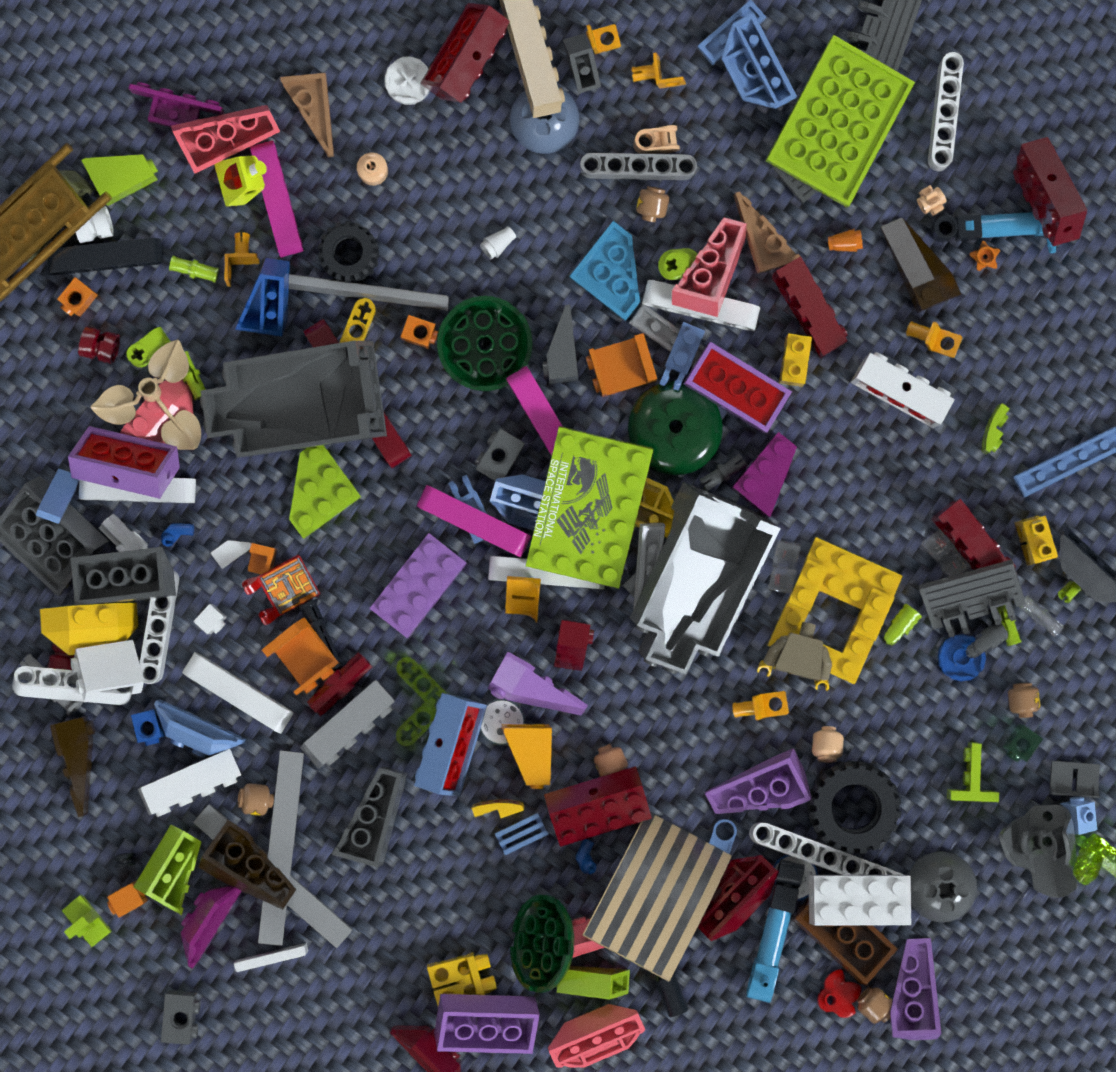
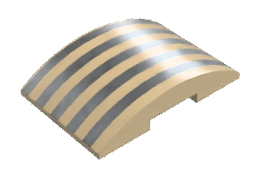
[583,812,732,982]

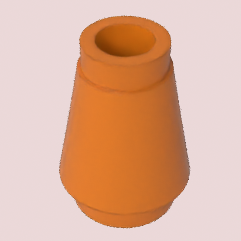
[828,228,863,252]

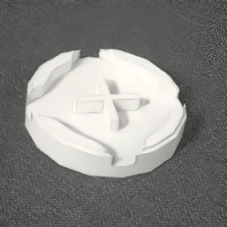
[385,57,429,105]

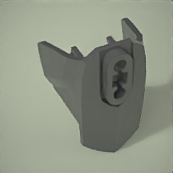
[999,804,1078,898]

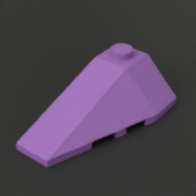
[487,652,588,715]

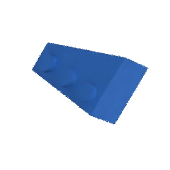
[235,258,290,336]

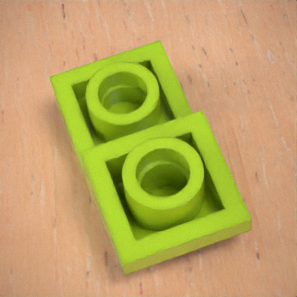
[981,403,1010,454]

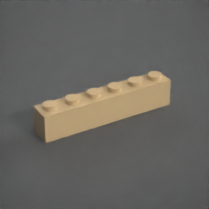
[499,0,565,118]

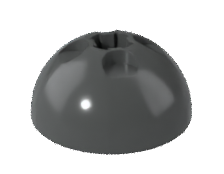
[908,851,977,923]

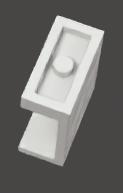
[71,640,144,702]

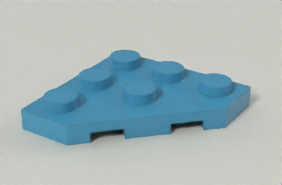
[569,221,640,321]

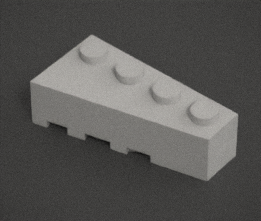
[300,680,395,769]

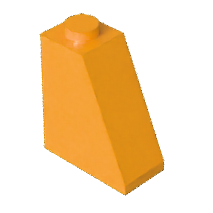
[501,724,552,789]

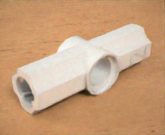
[99,514,148,552]

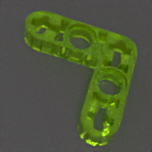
[396,657,448,746]
[1073,834,1116,885]

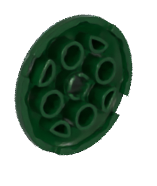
[437,296,532,391]
[628,381,723,475]
[510,895,575,993]

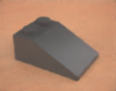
[543,304,578,384]

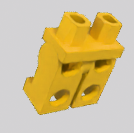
[1014,516,1058,566]
[427,952,497,1005]

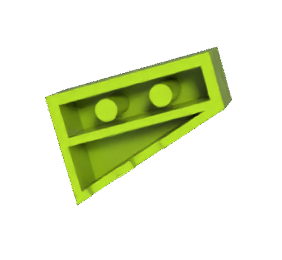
[133,825,201,915]

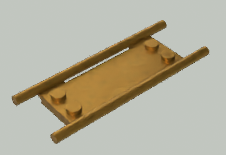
[0,143,112,302]

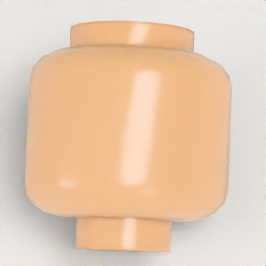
[357,152,388,186]
[812,726,844,763]

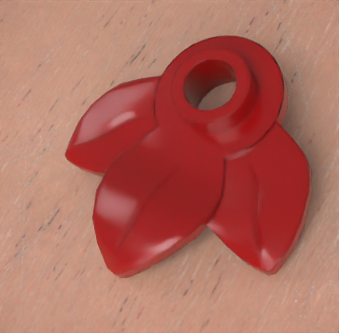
[817,969,862,1018]

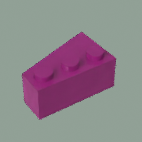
[731,432,797,518]

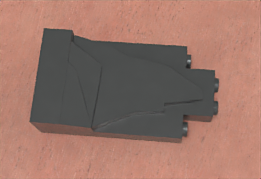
[200,340,387,458]
[630,482,781,675]

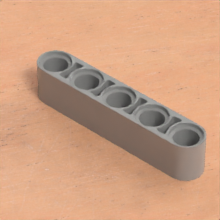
[580,153,697,180]

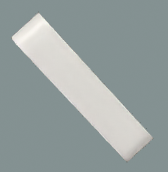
[928,52,964,171]
[642,280,760,331]
[79,478,196,503]
[488,556,605,589]
[139,570,179,684]
[182,652,294,734]
[12,666,131,705]

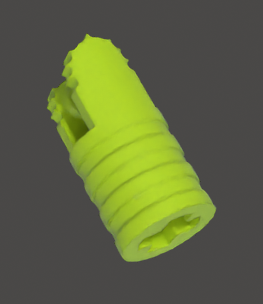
[884,603,922,645]

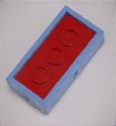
[414,693,487,797]

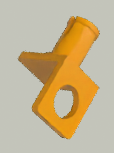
[586,24,621,54]
[632,52,686,89]
[224,232,260,287]
[906,321,962,358]
[732,691,789,720]

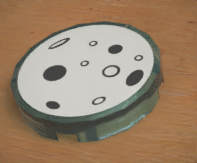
[480,698,526,746]

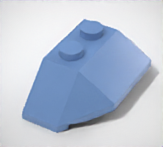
[721,13,797,109]
[490,474,546,531]
[154,699,246,758]

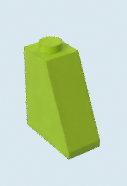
[81,155,158,206]
[557,966,630,1000]

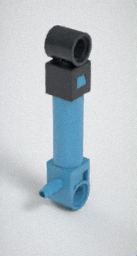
[930,212,1056,253]
[746,859,805,1003]

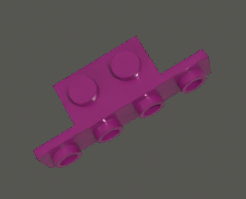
[128,82,224,127]

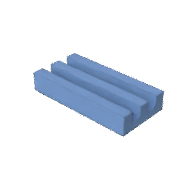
[495,812,548,855]

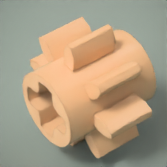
[917,185,946,216]

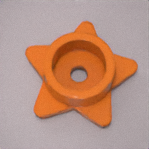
[970,241,1000,271]

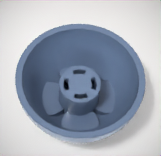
[510,86,580,154]

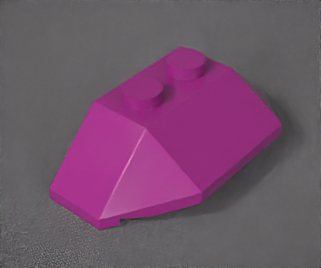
[181,885,242,969]

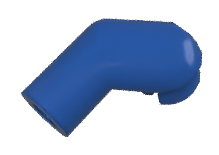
[161,523,194,547]
[575,839,596,875]

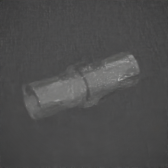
[1018,595,1064,637]

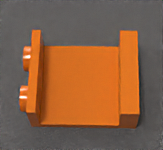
[585,333,657,397]
[262,618,339,695]

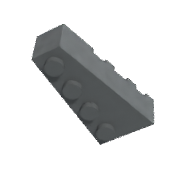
[332,767,407,867]

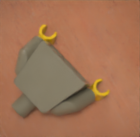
[757,622,832,691]

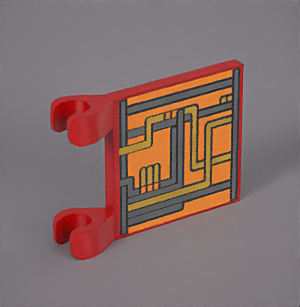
[242,554,320,625]

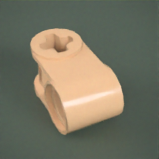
[633,125,680,154]

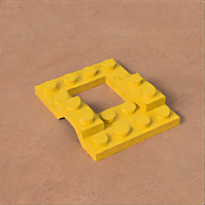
[767,537,903,685]

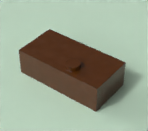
[791,897,898,985]

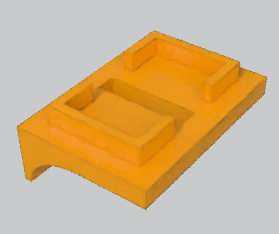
[505,576,541,623]

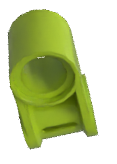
[127,327,171,368]

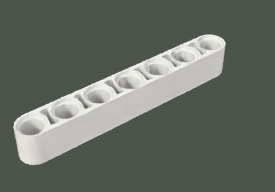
[749,822,903,875]

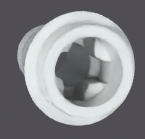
[480,226,516,259]

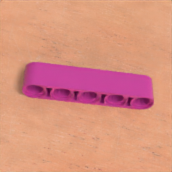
[250,140,304,257]
[506,366,563,456]
[416,485,532,558]

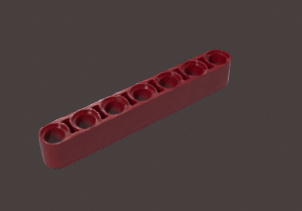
[303,319,412,468]

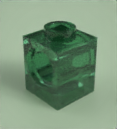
[1003,724,1043,763]

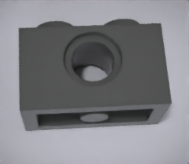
[563,33,601,94]
[474,428,525,482]
[161,990,201,1045]

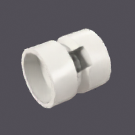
[76,206,114,244]

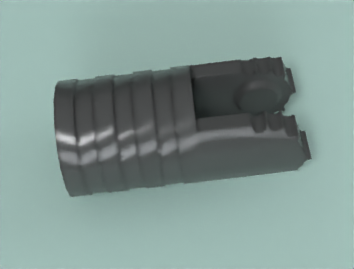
[965,622,1008,659]

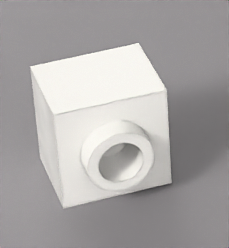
[193,604,227,634]

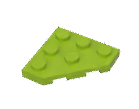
[289,445,361,539]

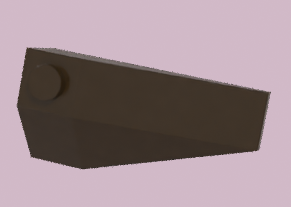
[880,218,962,314]
[50,716,95,817]
[199,820,296,910]

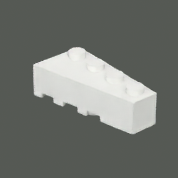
[138,749,241,817]

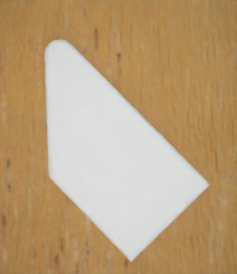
[211,541,251,569]

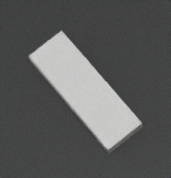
[234,943,308,972]

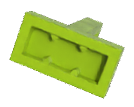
[947,742,999,802]
[62,894,112,947]

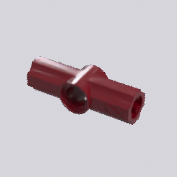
[307,652,373,717]

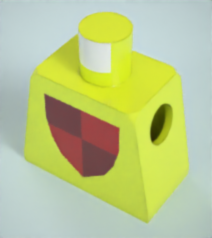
[214,156,266,206]

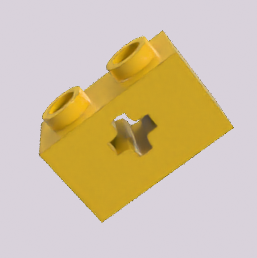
[779,333,812,387]

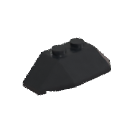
[1060,526,1116,602]

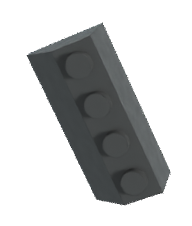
[71,547,176,606]

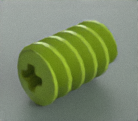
[658,248,697,280]

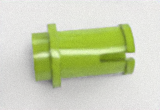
[1058,581,1081,603]

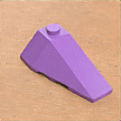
[705,748,811,814]
[890,938,941,1040]

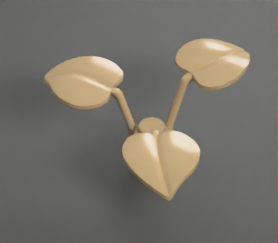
[91,340,201,450]

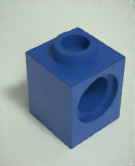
[131,709,165,746]

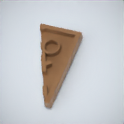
[280,73,334,157]
[733,192,800,273]

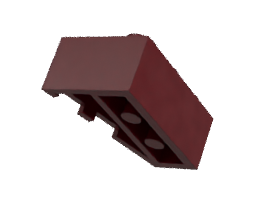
[554,620,594,671]

